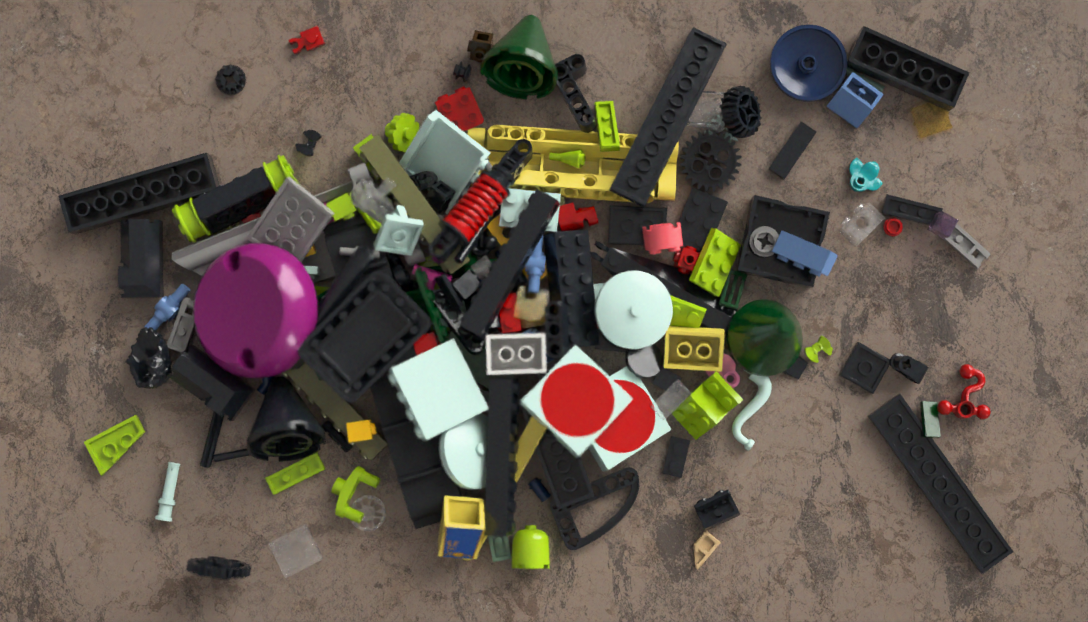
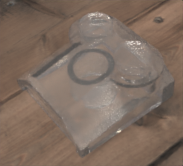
[686,91,725,133]

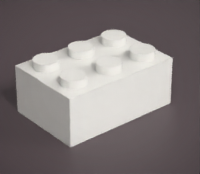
[486,333,546,375]

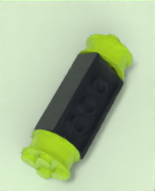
[172,155,300,243]

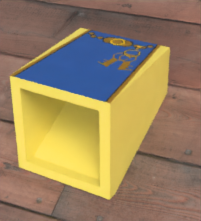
[438,496,484,559]

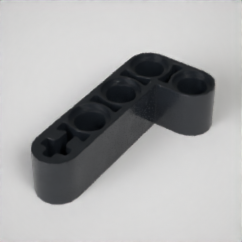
[555,54,596,133]

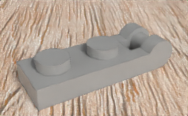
[937,219,991,269]
[167,297,195,353]

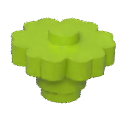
[385,113,419,153]

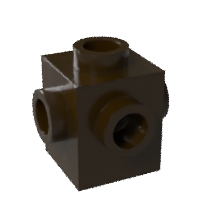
[467,30,494,63]

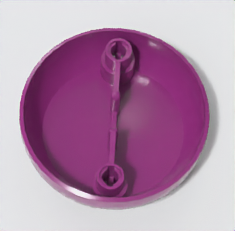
[193,243,317,378]

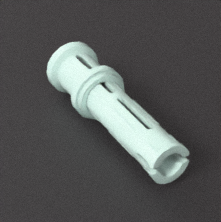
[155,462,180,522]

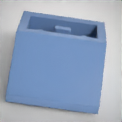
[826,72,884,129]

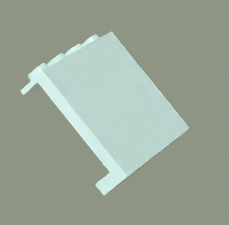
[399,110,491,214]
[388,339,489,441]

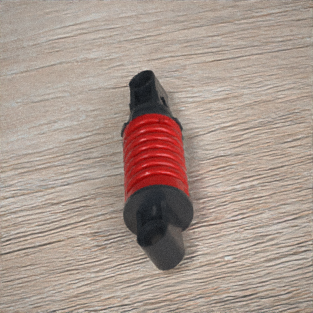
[429,139,533,263]

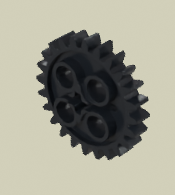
[679,130,742,192]
[186,556,251,580]

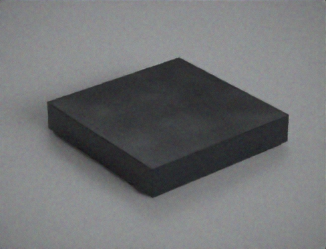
[839,342,890,394]

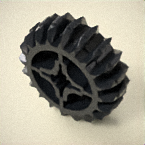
[720,86,762,138]

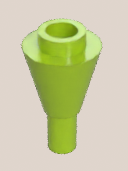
[549,150,586,169]

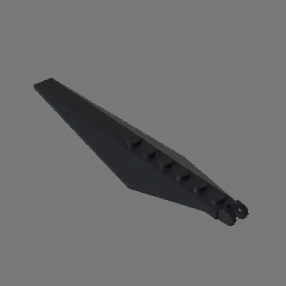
[590,241,808,379]

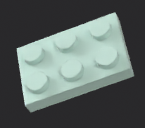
[499,188,561,232]

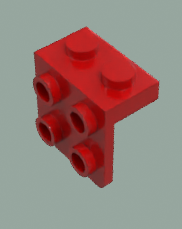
[435,86,484,132]

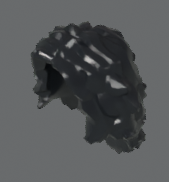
[125,327,172,389]

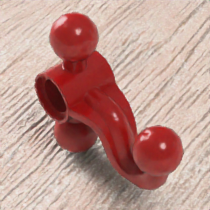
[937,364,991,420]

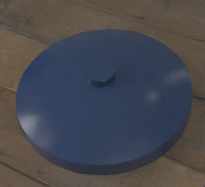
[770,25,847,102]

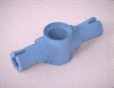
[525,236,546,293]
[144,283,191,331]

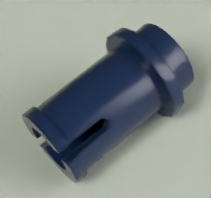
[528,477,551,502]

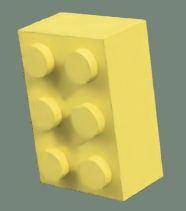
[664,326,724,372]

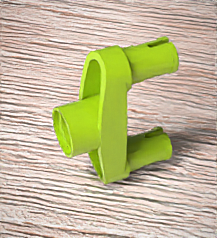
[331,466,381,523]

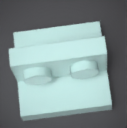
[373,205,424,256]

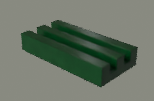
[718,270,747,311]

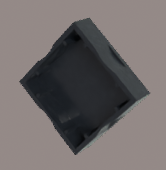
[736,195,830,288]

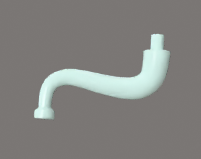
[732,369,772,451]

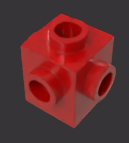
[673,246,700,275]

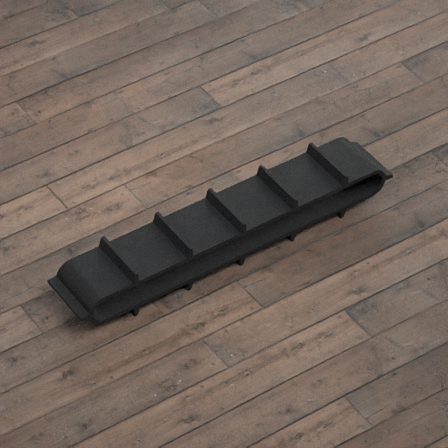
[323,211,462,529]

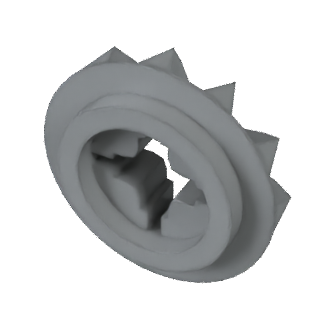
[749,226,779,257]

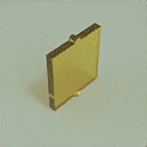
[910,103,953,139]
[513,285,549,324]

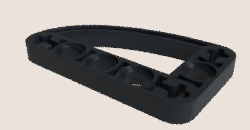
[550,467,639,550]

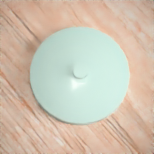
[595,271,673,349]
[440,413,488,490]

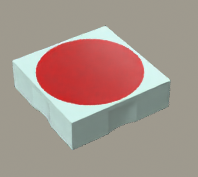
[520,345,633,458]
[588,366,672,472]

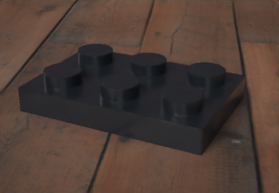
[679,188,728,253]

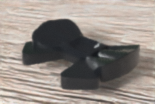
[295,130,322,156]

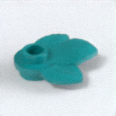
[849,158,883,192]

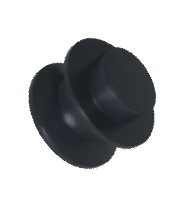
[453,61,472,83]

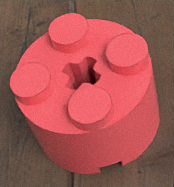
[642,222,683,254]

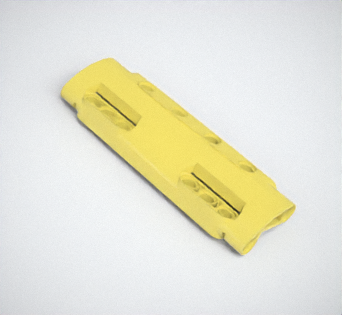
[467,125,679,203]

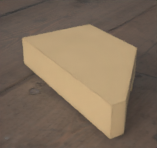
[693,531,721,570]

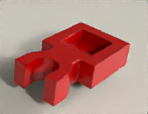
[288,26,325,54]

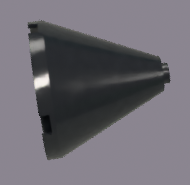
[246,377,326,462]

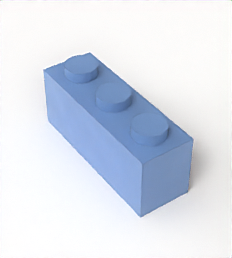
[772,231,838,277]

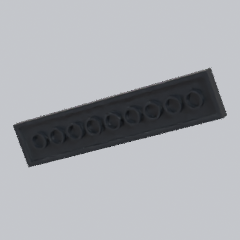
[609,27,727,208]
[868,394,1014,574]

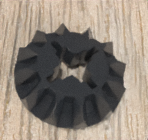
[215,64,246,95]

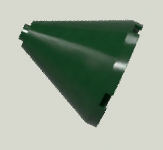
[480,15,558,100]
[727,299,803,376]

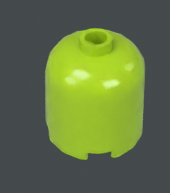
[511,525,550,569]

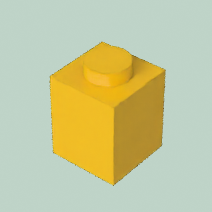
[346,419,377,443]

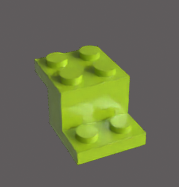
[670,371,743,440]

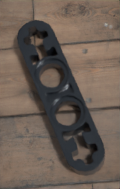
[433,291,485,355]

